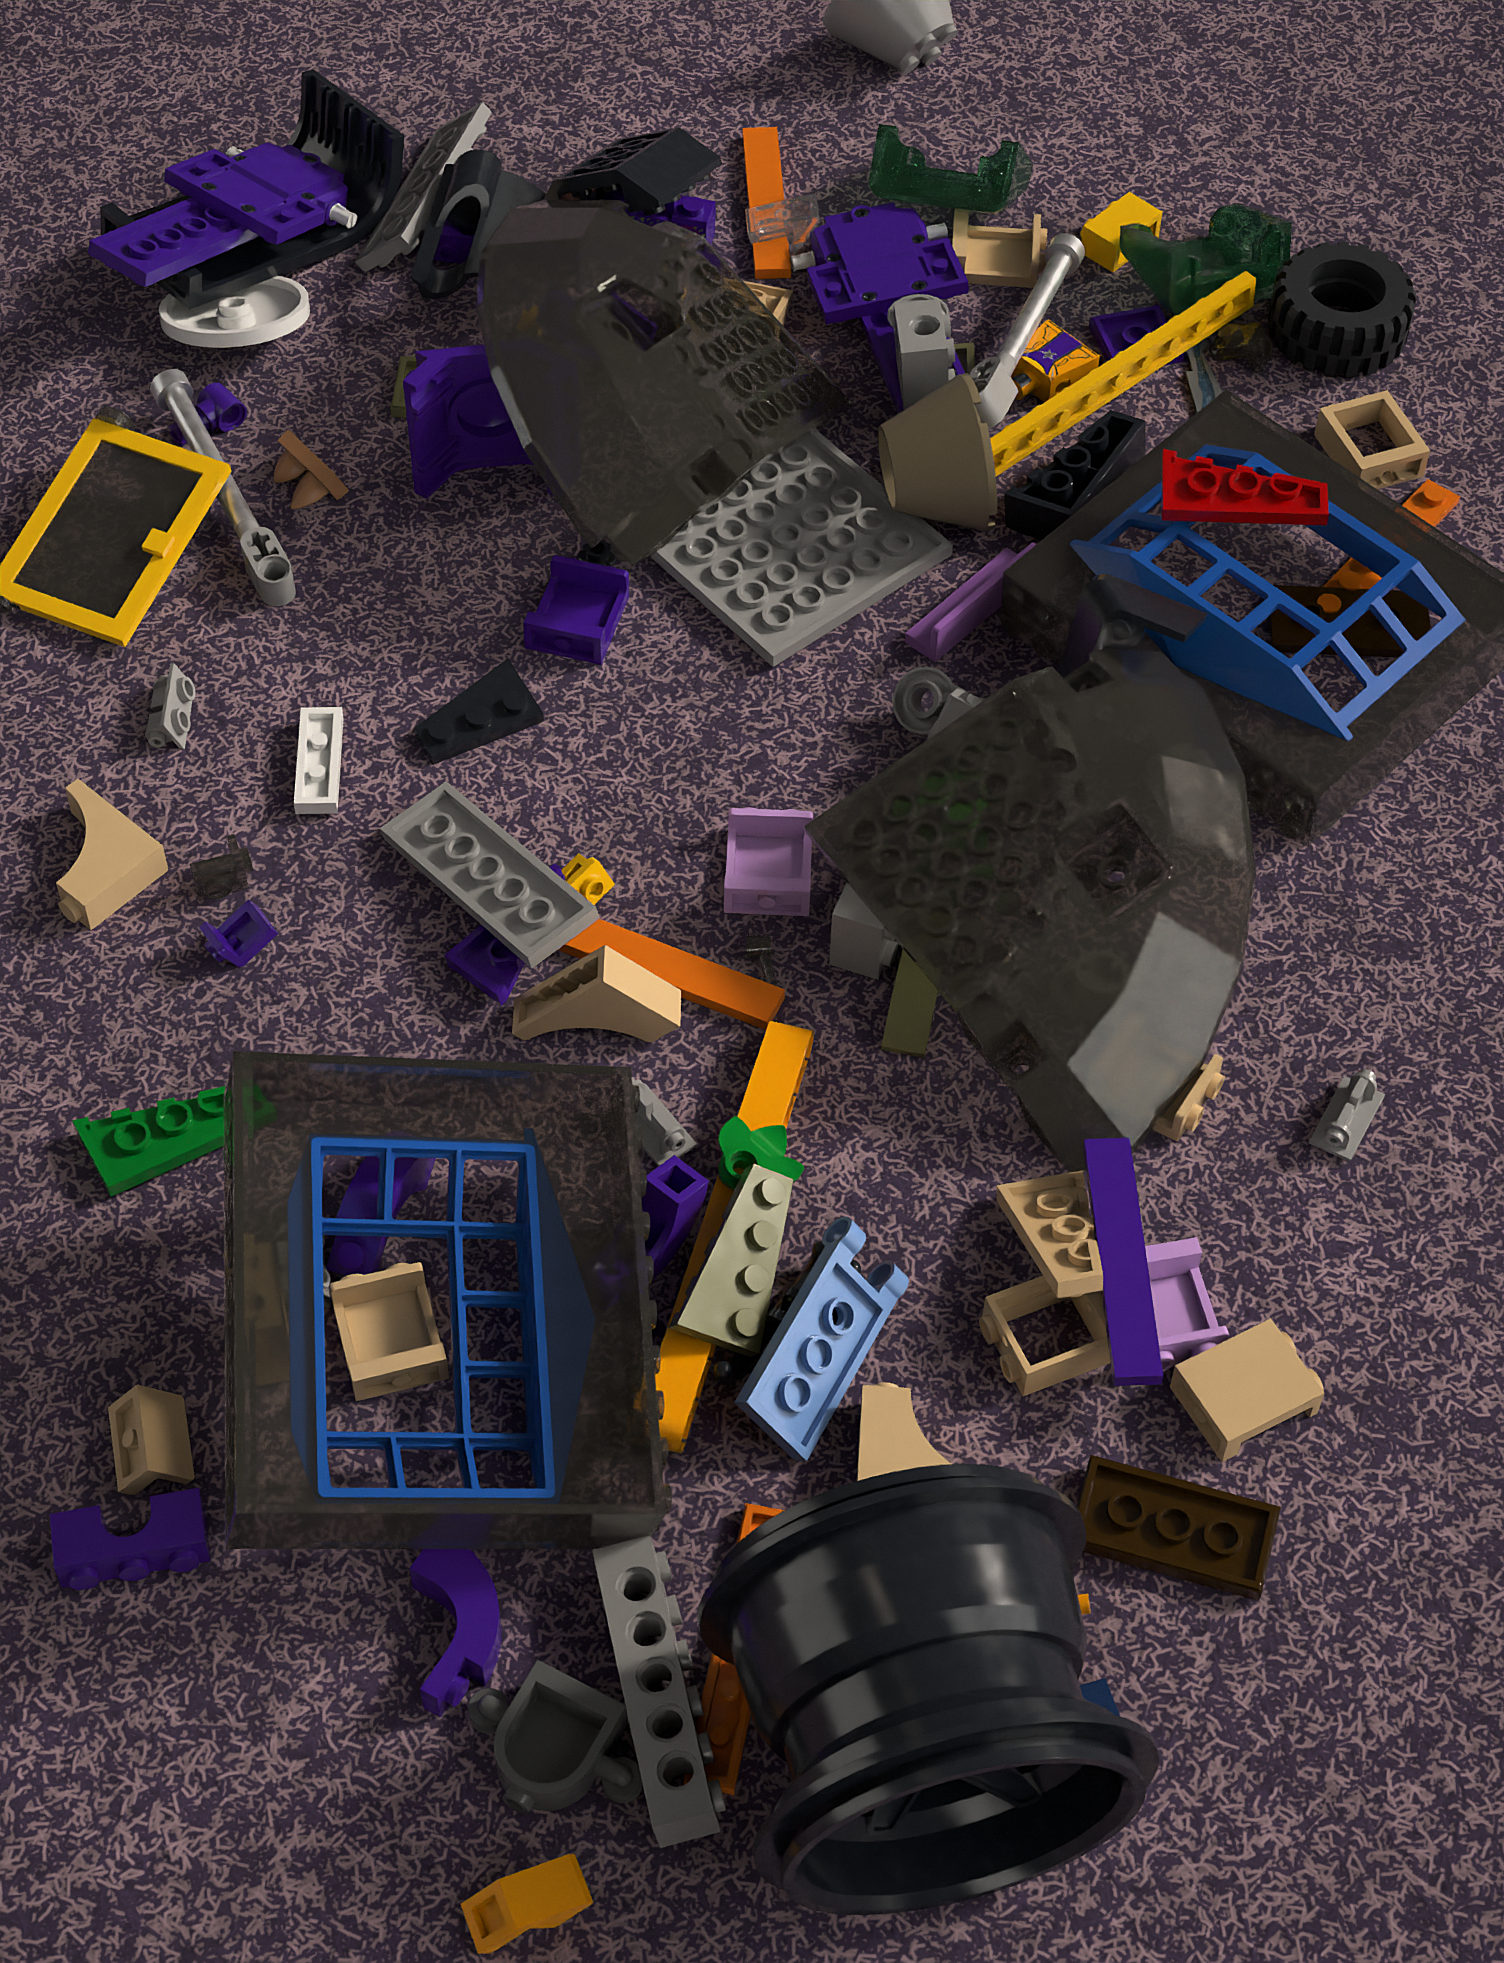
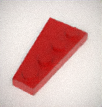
[1162,449,1329,526]

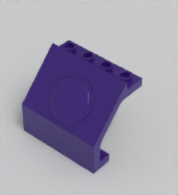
[403,340,582,499]

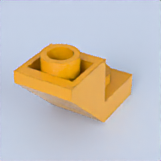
[460,1854,594,1954]

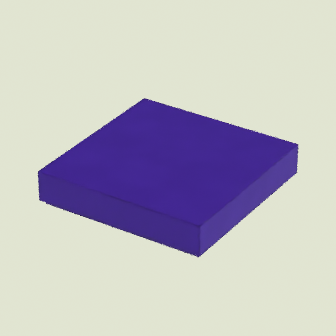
[1089,305,1184,365]

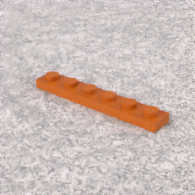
[1317,479,1460,613]

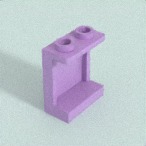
[724,807,813,916]
[1145,1237,1229,1371]

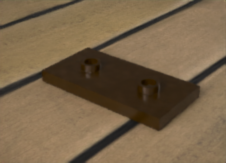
[1269,585,1433,659]
[1077,1455,1281,1601]

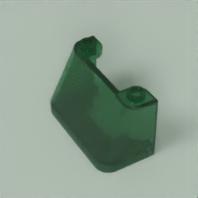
[869,124,1033,216]
[1120,203,1292,315]

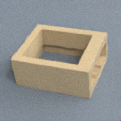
[1314,390,1430,495]
[979,1276,1110,1396]

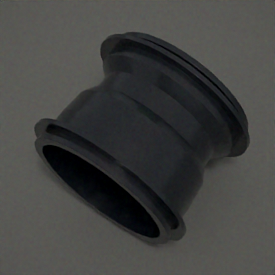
[697,1464,1159,1915]

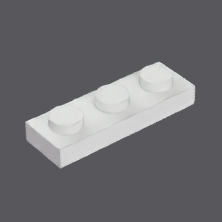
[294,707,343,814]

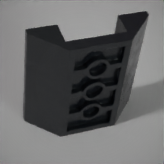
[532,127,722,232]

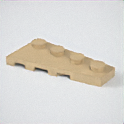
[997,1170,1103,1298]

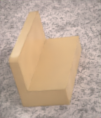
[108,1385,195,1495]

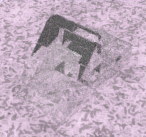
[745,193,820,256]

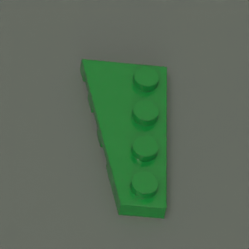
[72,1079,278,1197]

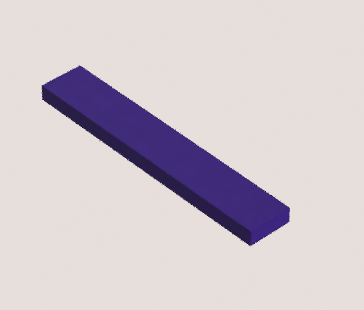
[1083,1138,1163,1386]

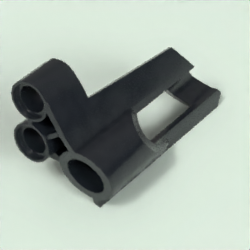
[411,149,546,299]

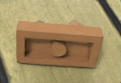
[274,430,349,509]

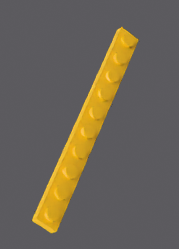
[990,271,1256,476]

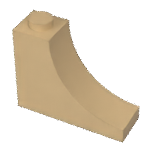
[56,779,168,930]
[512,945,681,1042]
[857,1382,952,1481]

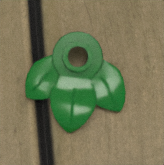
[718,1116,804,1191]

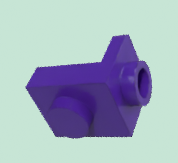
[199,899,279,968]

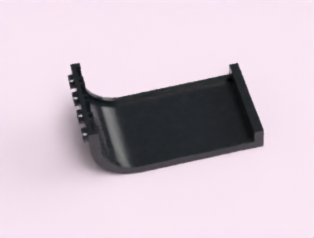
[100,69,404,310]

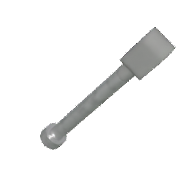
[969,233,1085,429]
[150,369,296,606]

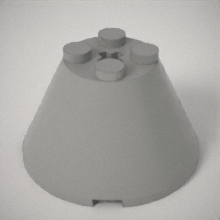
[823,0,958,75]

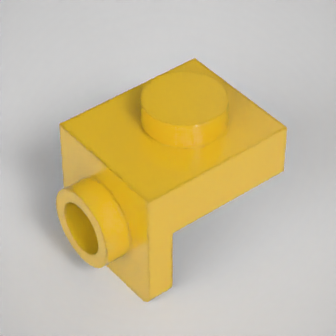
[561,853,615,905]

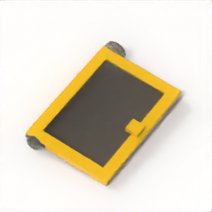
[0,406,232,647]

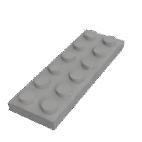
[355,102,492,272]
[380,781,600,969]

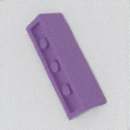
[905,542,1040,662]

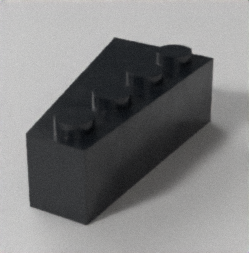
[1004,410,1146,551]

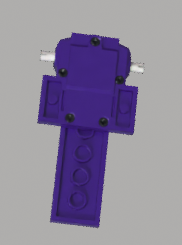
[88,142,357,287]
[790,202,969,413]

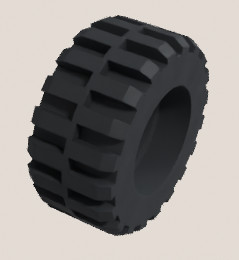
[1268,241,1416,378]

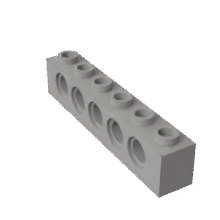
[592,1535,726,1848]

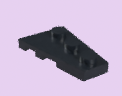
[414,658,544,765]

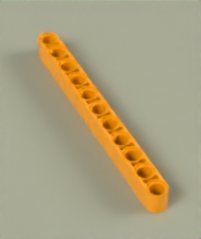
[634,1021,814,1454]

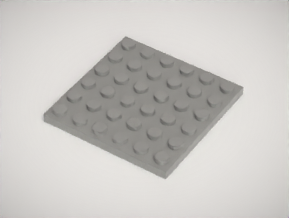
[622,416,953,667]

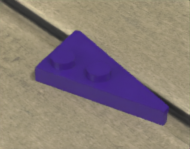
[444,863,565,1006]

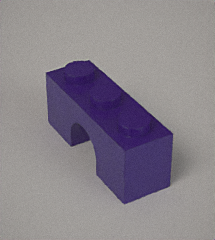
[50,1488,211,1590]

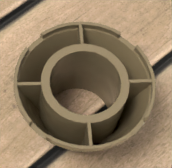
[878,373,997,531]

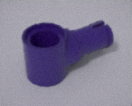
[168,382,247,447]

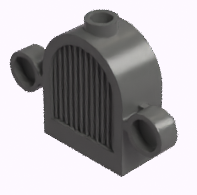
[468,1660,643,1815]

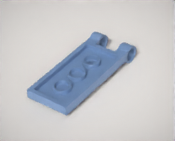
[734,1216,909,1461]

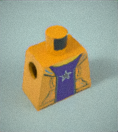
[1011,319,1100,402]

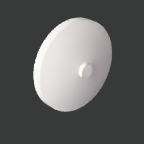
[159,276,310,348]

